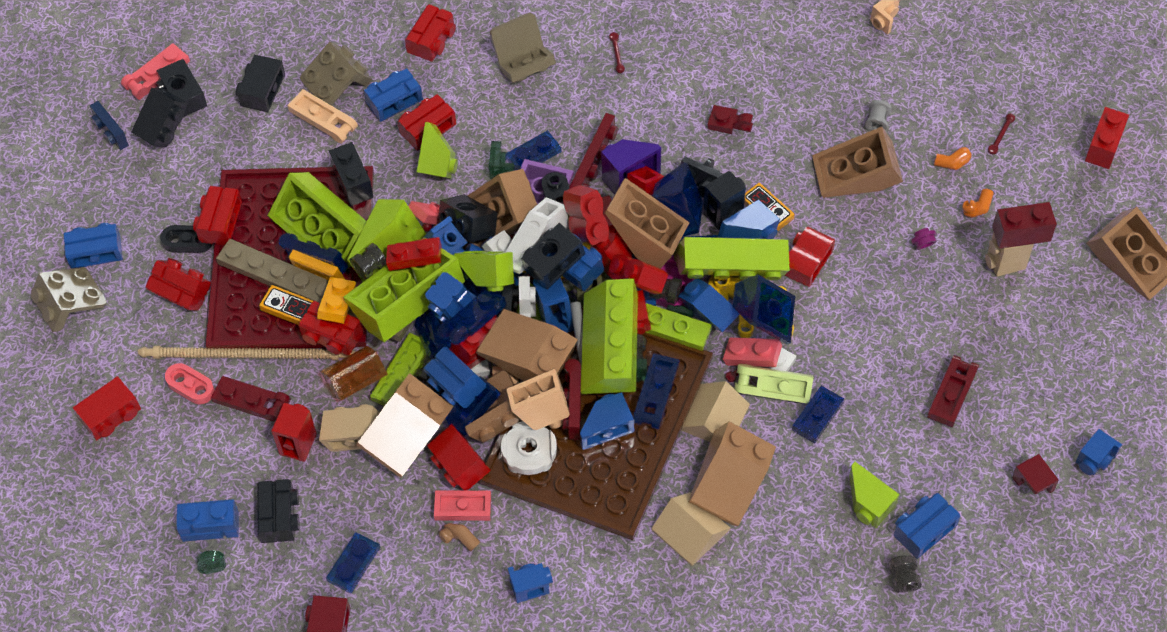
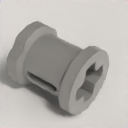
[865,100,892,131]

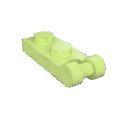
[734,364,814,404]

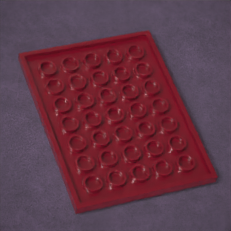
[206,166,374,349]

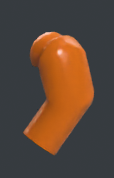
[934,147,972,170]
[962,189,994,218]

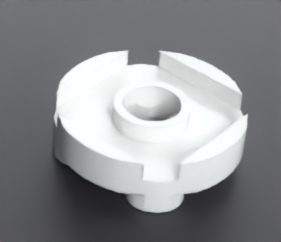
[501,421,557,475]

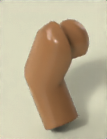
[439,523,481,552]

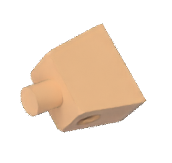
[507,369,570,430]

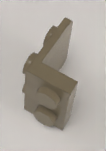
[490,12,556,83]
[300,41,373,106]
[31,267,107,332]

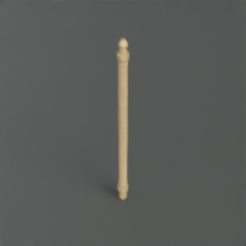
[138,346,355,361]

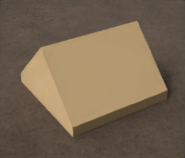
[681,381,750,442]
[651,492,731,566]

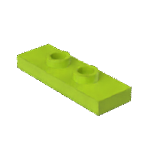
[645,303,712,351]
[370,333,434,406]

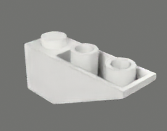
[505,197,570,274]

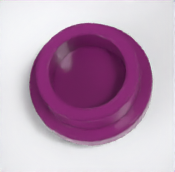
[911,228,937,250]

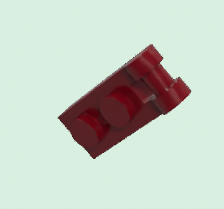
[927,355,980,428]
[563,359,581,440]
[211,376,291,422]

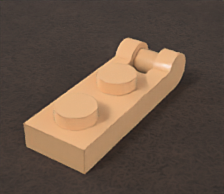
[287,89,358,144]

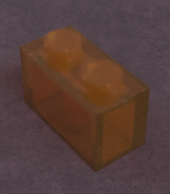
[321,345,388,401]

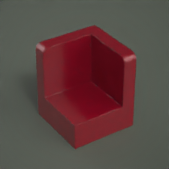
[1012,454,1059,494]

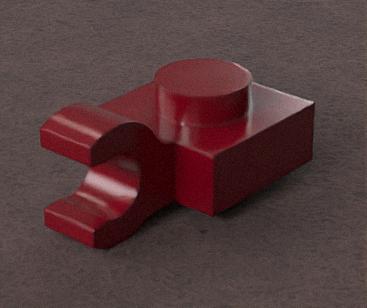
[707,105,753,134]

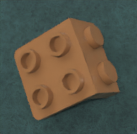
[465,371,521,443]

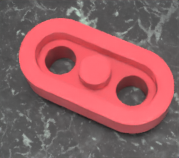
[165,363,215,404]

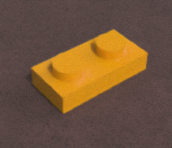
[317,277,356,324]

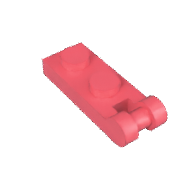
[121,43,190,100]

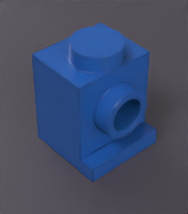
[422,216,468,256]
[1075,429,1122,475]
[507,563,553,603]

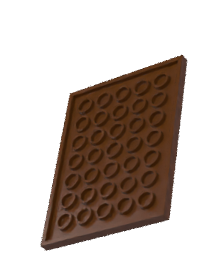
[479,307,713,540]

